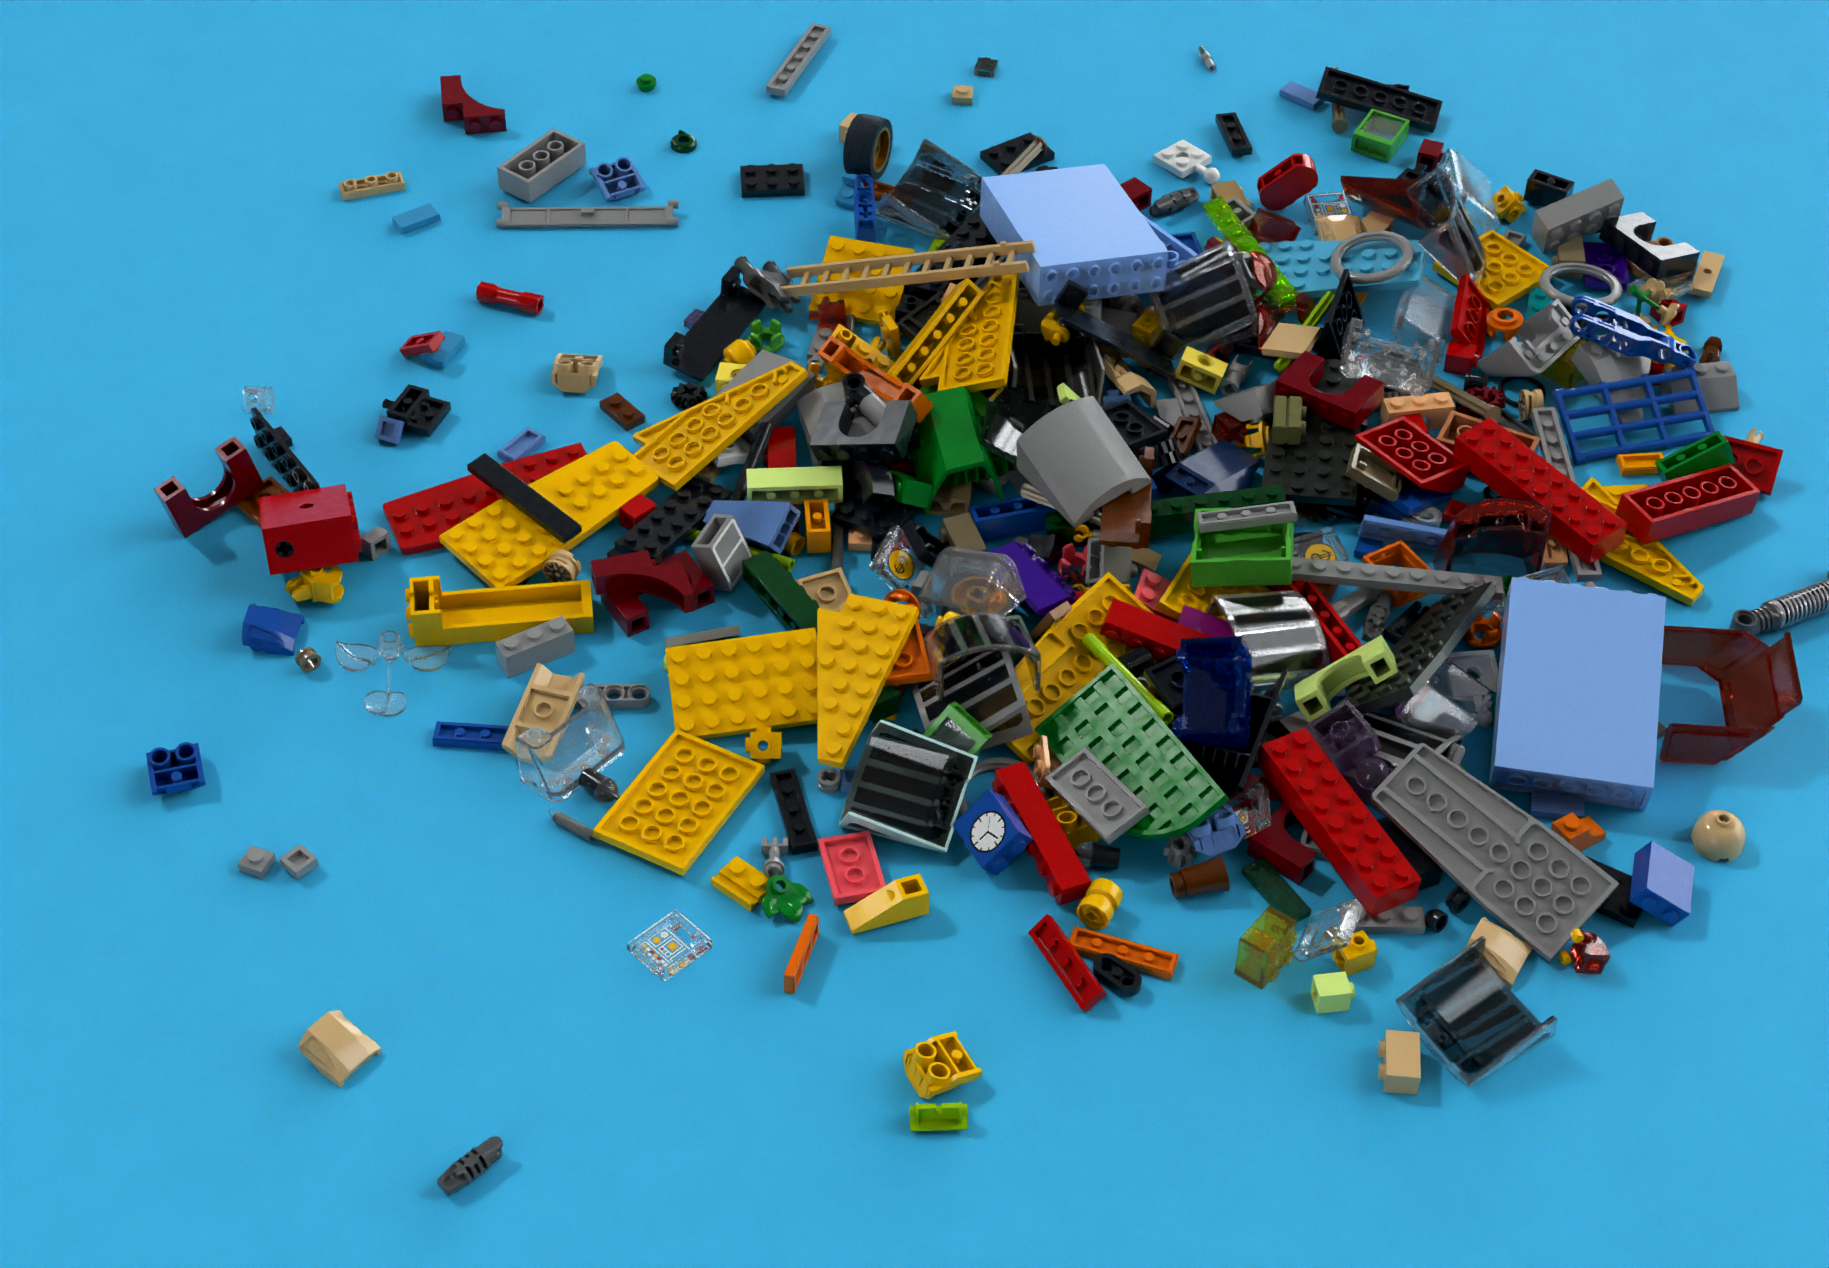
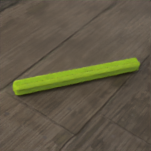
[1274,291,1335,372]

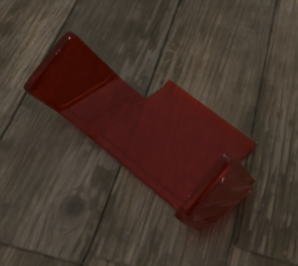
[1659,626,1803,765]

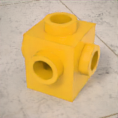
[1490,185,1527,224]
[745,727,782,763]

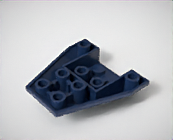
[1152,440,1260,496]

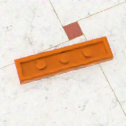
[1069,926,1179,981]

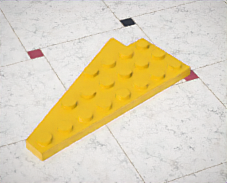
[919,273,1021,393]
[632,361,809,491]
[1523,477,1705,606]
[817,593,920,769]

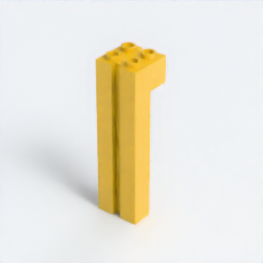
[405,576,595,648]

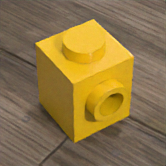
[1131,311,1165,346]
[1332,930,1377,976]

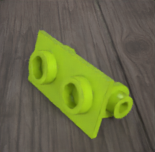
[909,1101,968,1132]

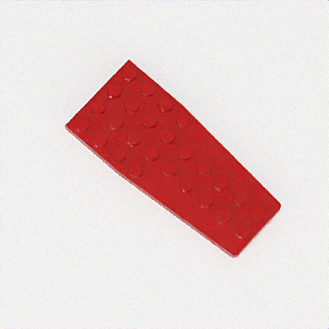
[383,442,587,555]

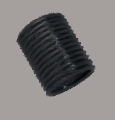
[1117,646,1154,678]

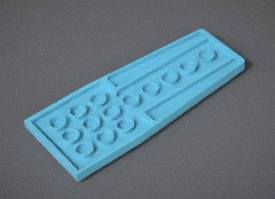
[1229,239,1427,301]

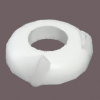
[1411,507,1442,528]

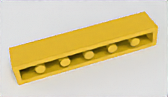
[886,278,984,385]

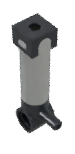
[842,372,921,457]

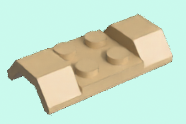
[1082,340,1156,409]
[501,663,585,764]

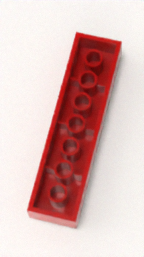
[1453,417,1627,565]
[1257,728,1422,917]

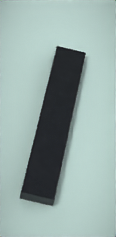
[467,453,582,543]

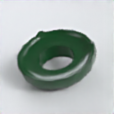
[670,130,697,153]

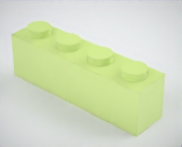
[746,466,843,504]

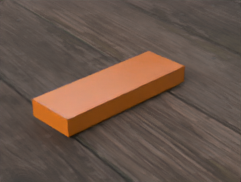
[784,913,819,994]

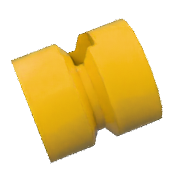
[1076,878,1123,930]

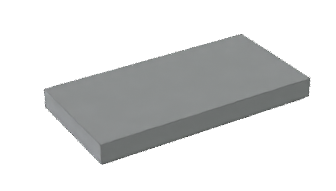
[1045,747,1150,845]

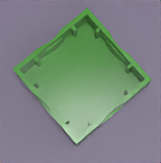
[1190,508,1294,587]

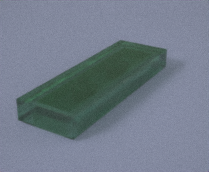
[1241,857,1311,926]

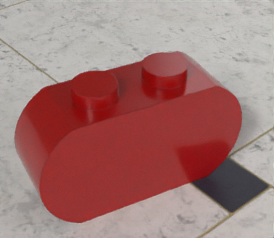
[1257,153,1318,211]

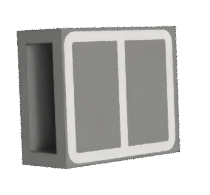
[691,514,753,591]

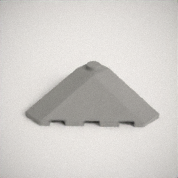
[1571,334,1651,424]

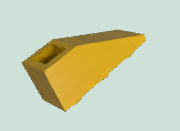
[843,873,929,934]

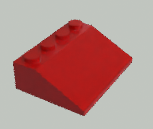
[1354,416,1470,493]

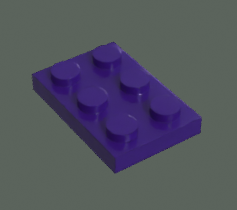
[1583,242,1630,291]

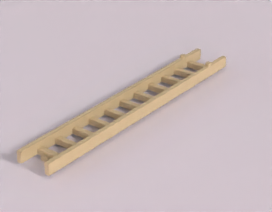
[780,240,1036,297]

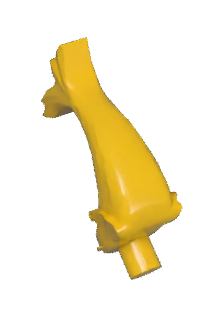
[1041,304,1085,346]

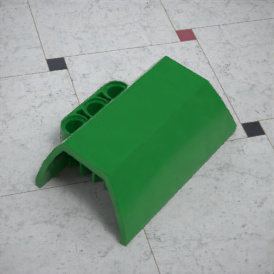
[910,386,1008,514]

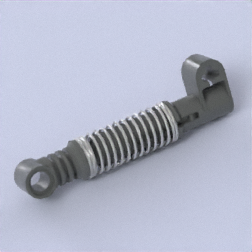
[1728,572,1829,644]

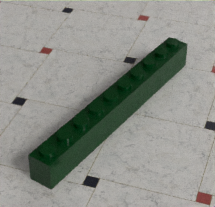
[1045,484,1286,547]
[742,551,901,724]

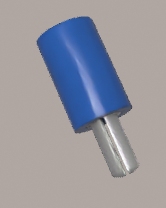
[1376,499,1419,524]

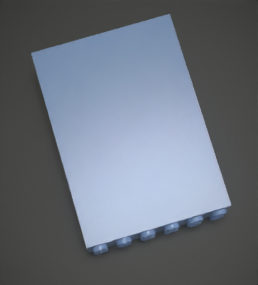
[980,164,1169,306]
[1488,577,1666,810]

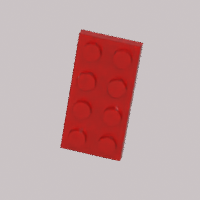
[1450,274,1490,360]

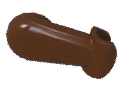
[1699,336,1723,363]

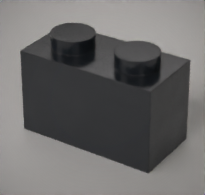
[1524,169,1575,207]

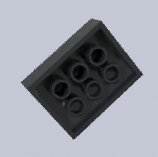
[1316,269,1365,361]

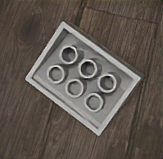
[714,349,815,446]

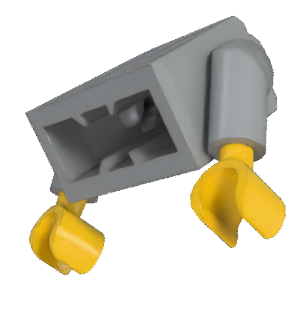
[1072,525,1138,593]

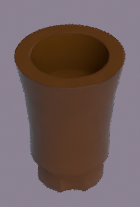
[1169,855,1230,899]

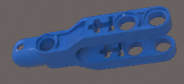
[854,174,877,243]
[1570,295,1697,368]

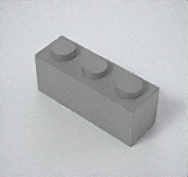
[495,615,576,679]

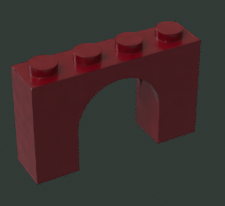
[1275,351,1385,431]
[154,436,265,538]
[600,550,715,637]
[1247,800,1317,885]

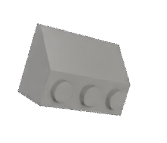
[1659,361,1740,415]
[1214,381,1276,423]

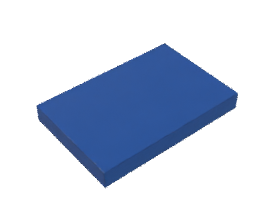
[1378,475,1453,516]

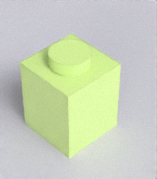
[1310,971,1355,1014]

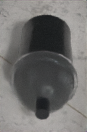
[578,768,620,803]
[1074,841,1120,869]

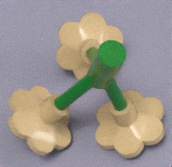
[1624,278,1679,327]

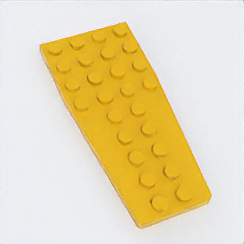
[439,441,659,588]
[976,572,1160,765]

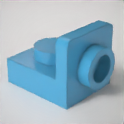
[835,173,864,209]

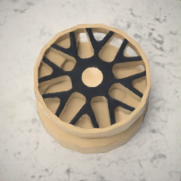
[1518,389,1544,421]
[543,549,582,583]

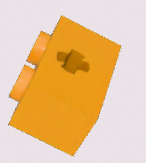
[804,499,831,554]

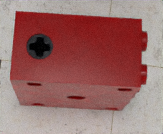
[258,484,363,575]

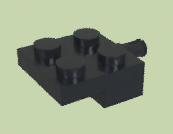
[382,384,451,437]

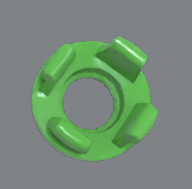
[748,319,785,353]

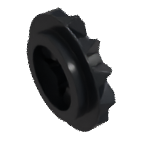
[671,381,707,409]

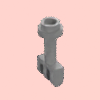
[761,837,789,878]

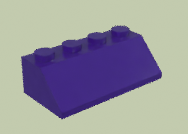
[983,541,1078,617]

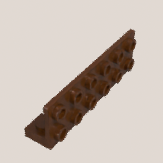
[1099,446,1154,549]

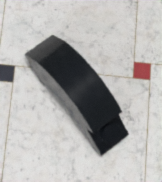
[843,460,895,507]

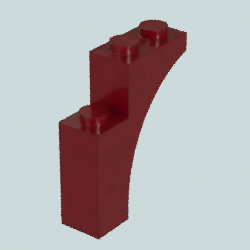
[440,75,507,134]
[590,550,698,613]

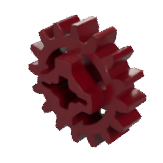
[1455,386,1506,420]

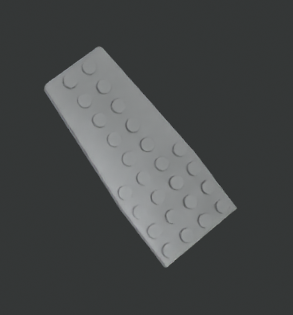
[1371,743,1619,963]

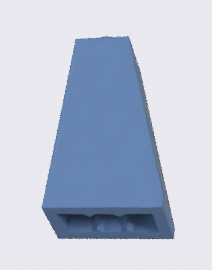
[703,500,801,554]

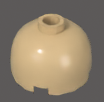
[1690,810,1746,862]

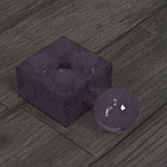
[1305,698,1389,791]

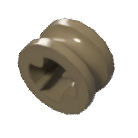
[295,647,321,672]

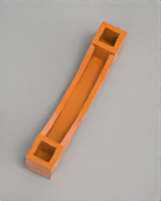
[817,335,934,424]

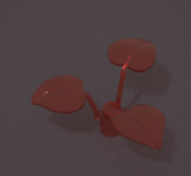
[1243,251,1316,349]

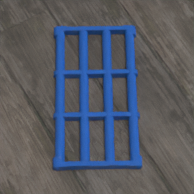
[1552,367,1715,465]

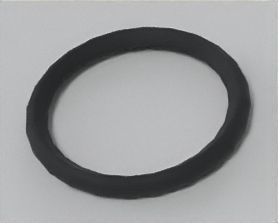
[1498,377,1546,407]

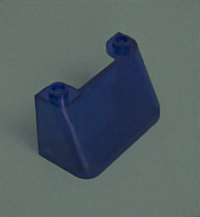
[1173,636,1252,749]

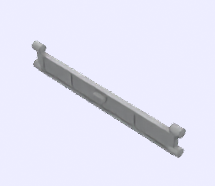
[496,200,679,228]

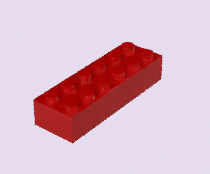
[1615,463,1761,544]

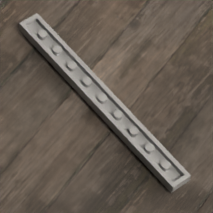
[1531,407,1602,582]
[1292,557,1503,600]

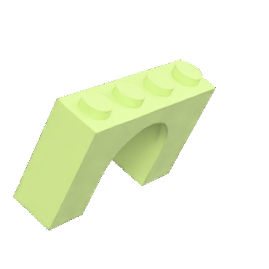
[1294,635,1398,723]

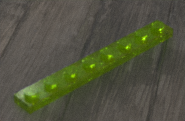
[1202,196,1301,311]

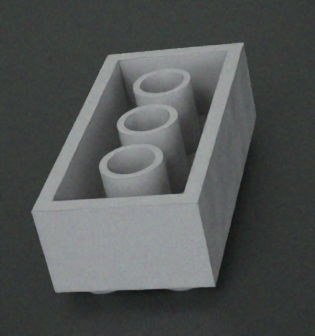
[497,128,586,203]
[1530,178,1624,254]

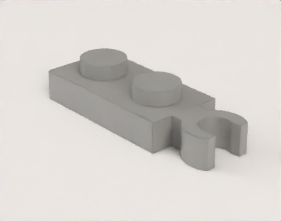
[807,327,835,373]

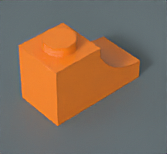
[1551,812,1606,852]

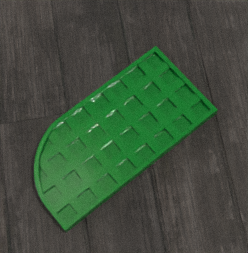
[1035,662,1229,839]

